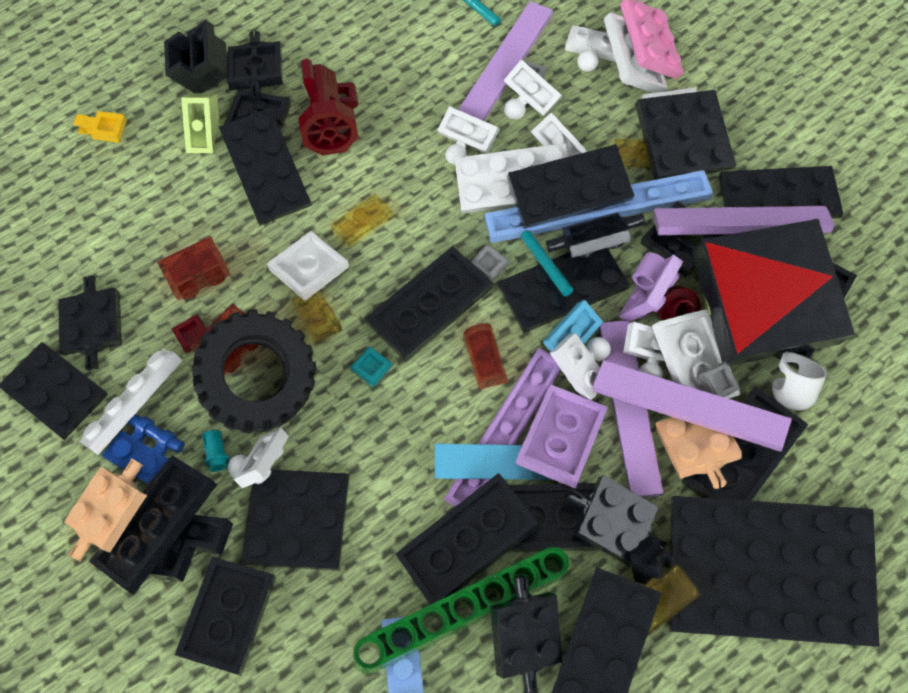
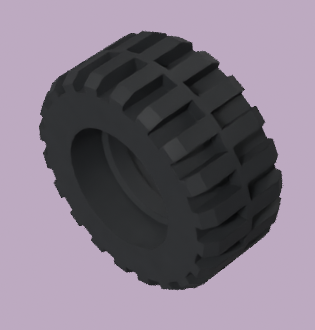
[192,309,316,434]

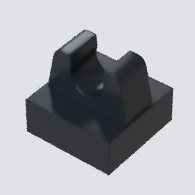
[630,537,674,585]

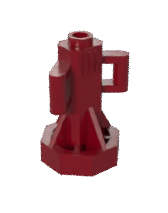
[298,58,359,156]

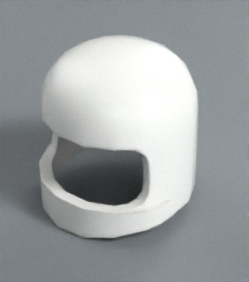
[772,352,827,410]

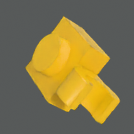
[73,111,127,143]

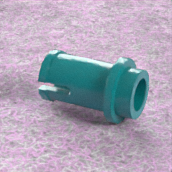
[201,430,230,472]

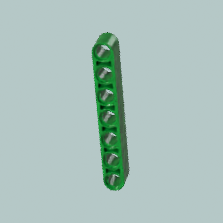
[353,547,569,674]

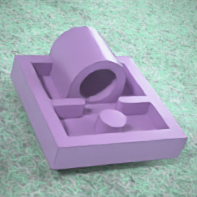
[618,253,683,322]

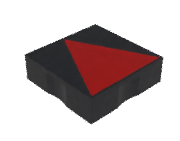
[691,219,855,366]

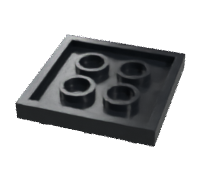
[635,90,736,180]
[241,469,350,571]

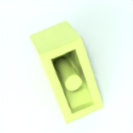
[181,93,219,153]

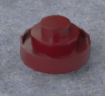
[656,286,701,321]

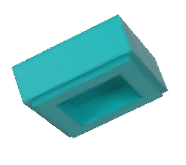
[350,346,393,388]

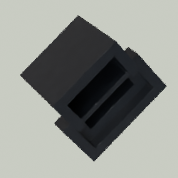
[164,20,228,93]

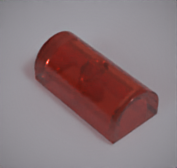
[463,323,508,390]

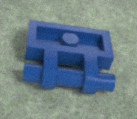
[102,414,185,485]

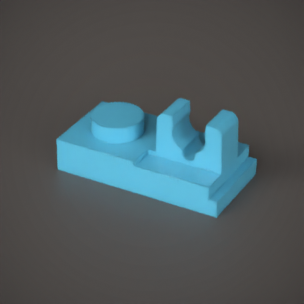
[543,300,603,351]

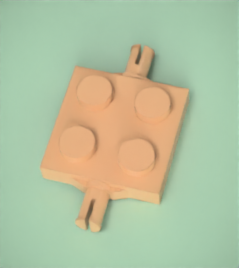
[656,417,742,489]
[64,458,147,561]

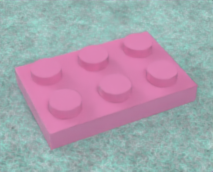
[620,0,684,79]

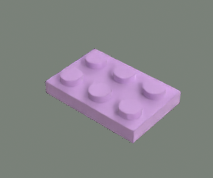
[515,384,608,489]

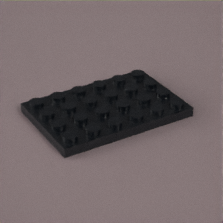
[670,496,880,647]

